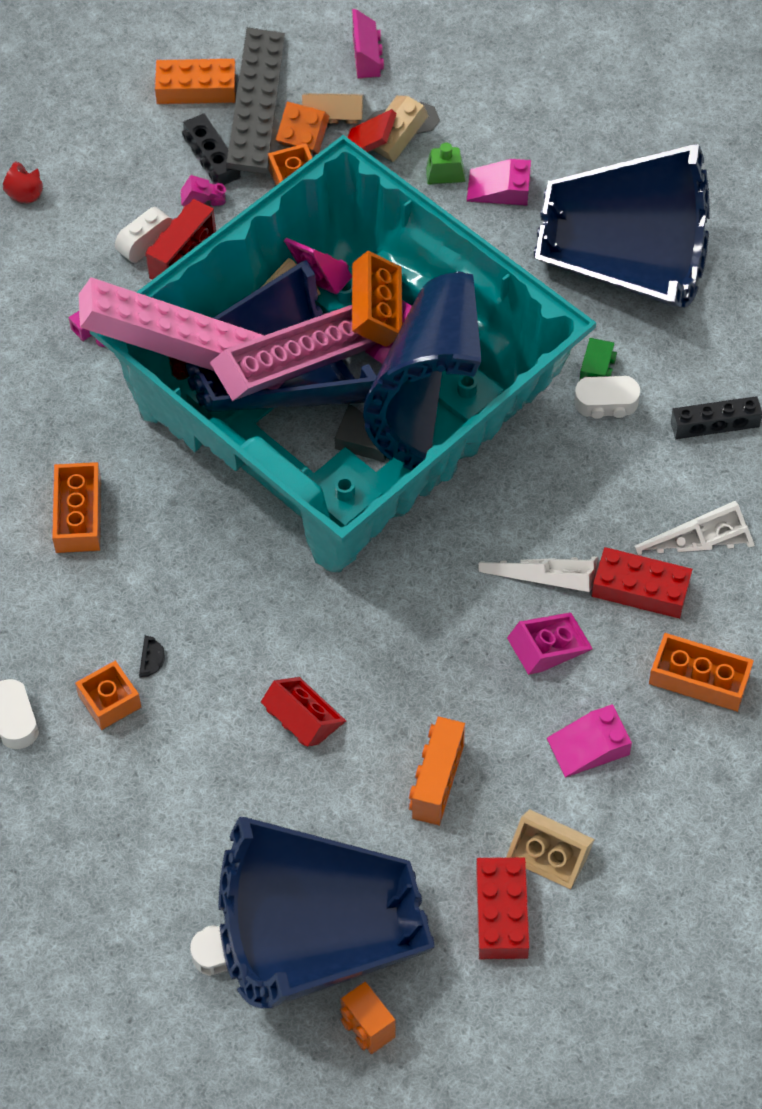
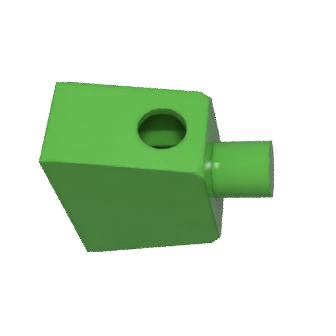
[426,143,466,184]

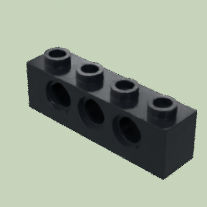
[182,113,241,185]
[671,396,762,440]

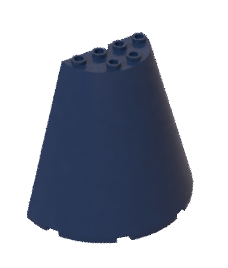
[534,145,710,308]
[182,260,376,412]
[363,271,481,471]
[218,817,434,1008]

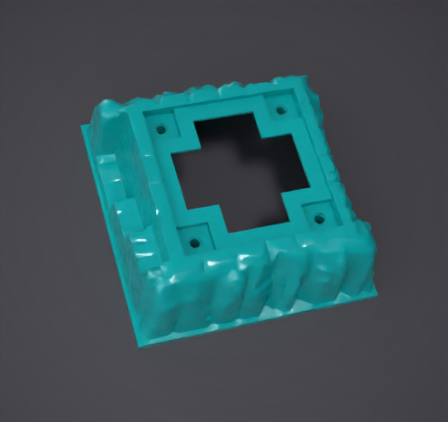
[90,135,596,572]

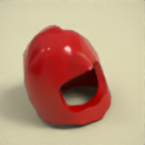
[3,161,43,204]

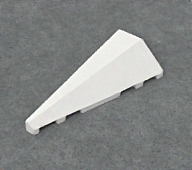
[479,557,598,592]

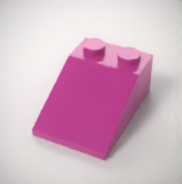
[467,159,531,206]
[284,238,352,295]
[507,612,593,675]
[547,704,632,778]

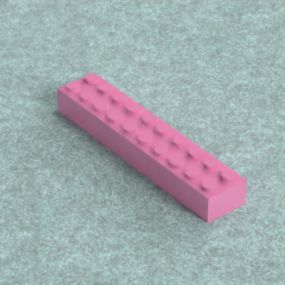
[79,277,285,390]
[210,305,377,401]

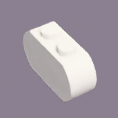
[115,207,173,263]
[574,376,640,419]
[0,679,39,749]
[190,926,228,976]

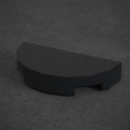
[139,635,165,677]

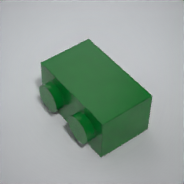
[579,338,617,381]

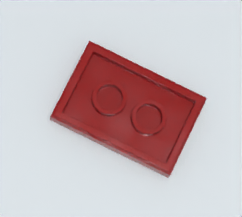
[347,109,397,152]

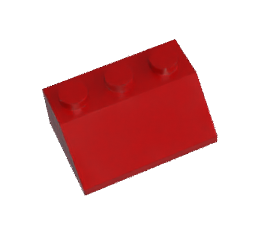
[260,677,346,747]

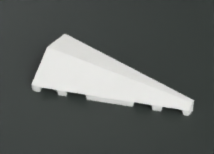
[635,501,755,555]

